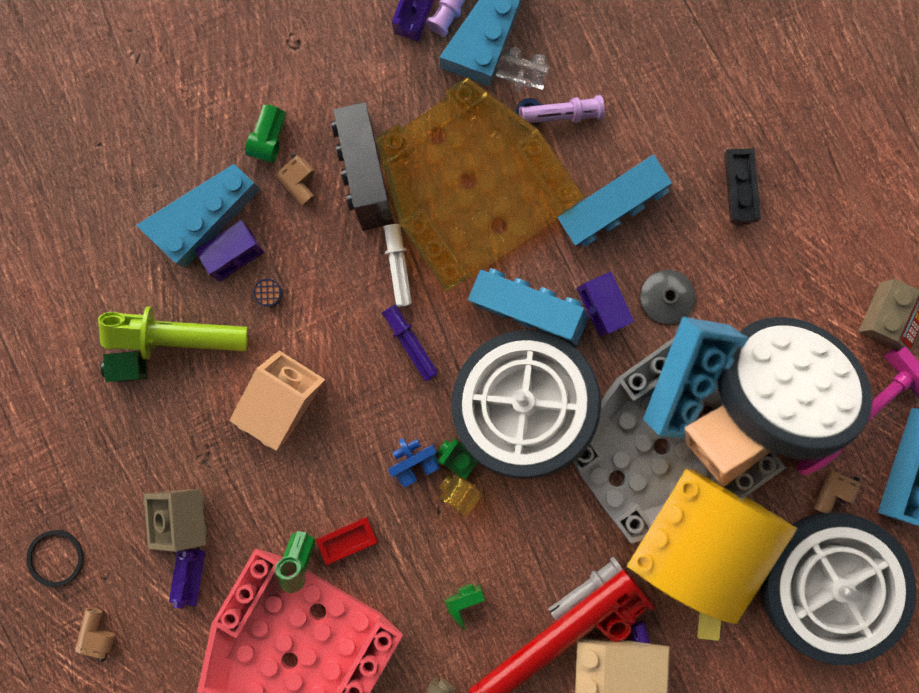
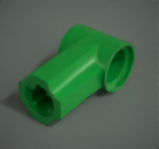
[245,104,287,164]
[275,531,316,593]

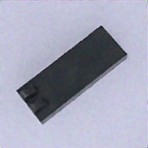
[724,149,761,225]

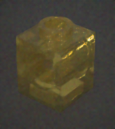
[438,473,483,517]

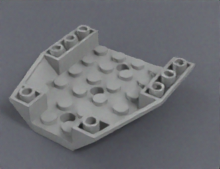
[573,337,785,543]

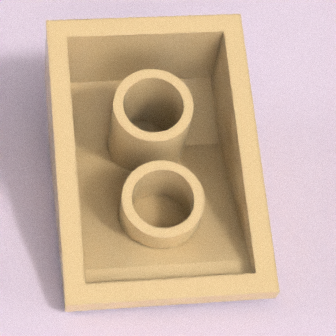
[575,635,670,693]

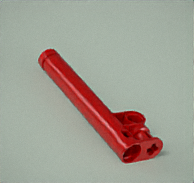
[469,568,656,693]

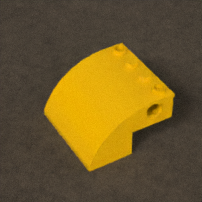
[627,469,798,624]

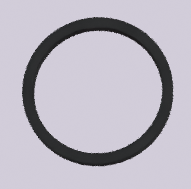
[26,530,84,587]

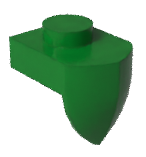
[444,583,485,630]

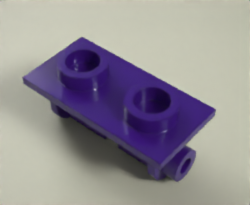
[169,548,206,609]

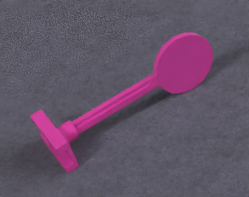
[796,347,919,475]

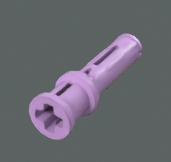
[426,0,465,37]
[519,95,605,125]

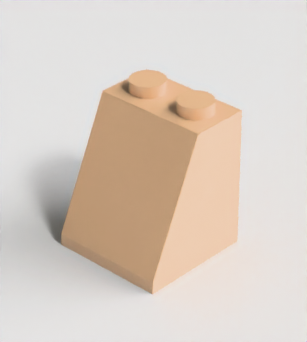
[229,350,325,451]
[685,405,771,487]

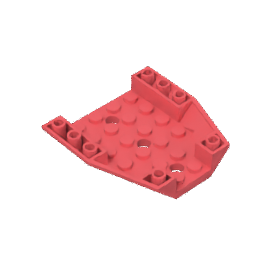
[197,548,403,693]

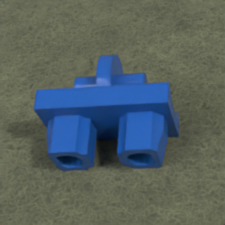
[388,437,440,488]

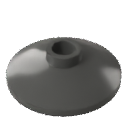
[640,270,695,324]

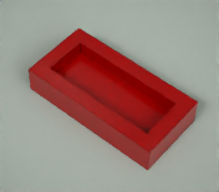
[315,516,378,566]

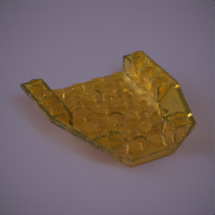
[376,77,585,292]

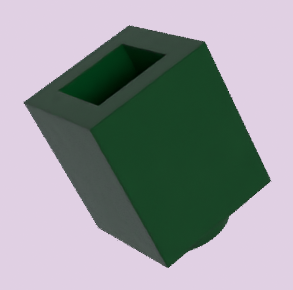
[101,351,148,383]

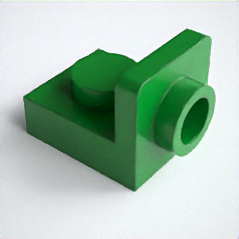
[437,438,478,480]

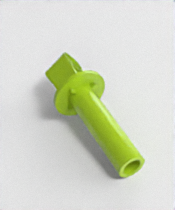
[98,306,248,359]

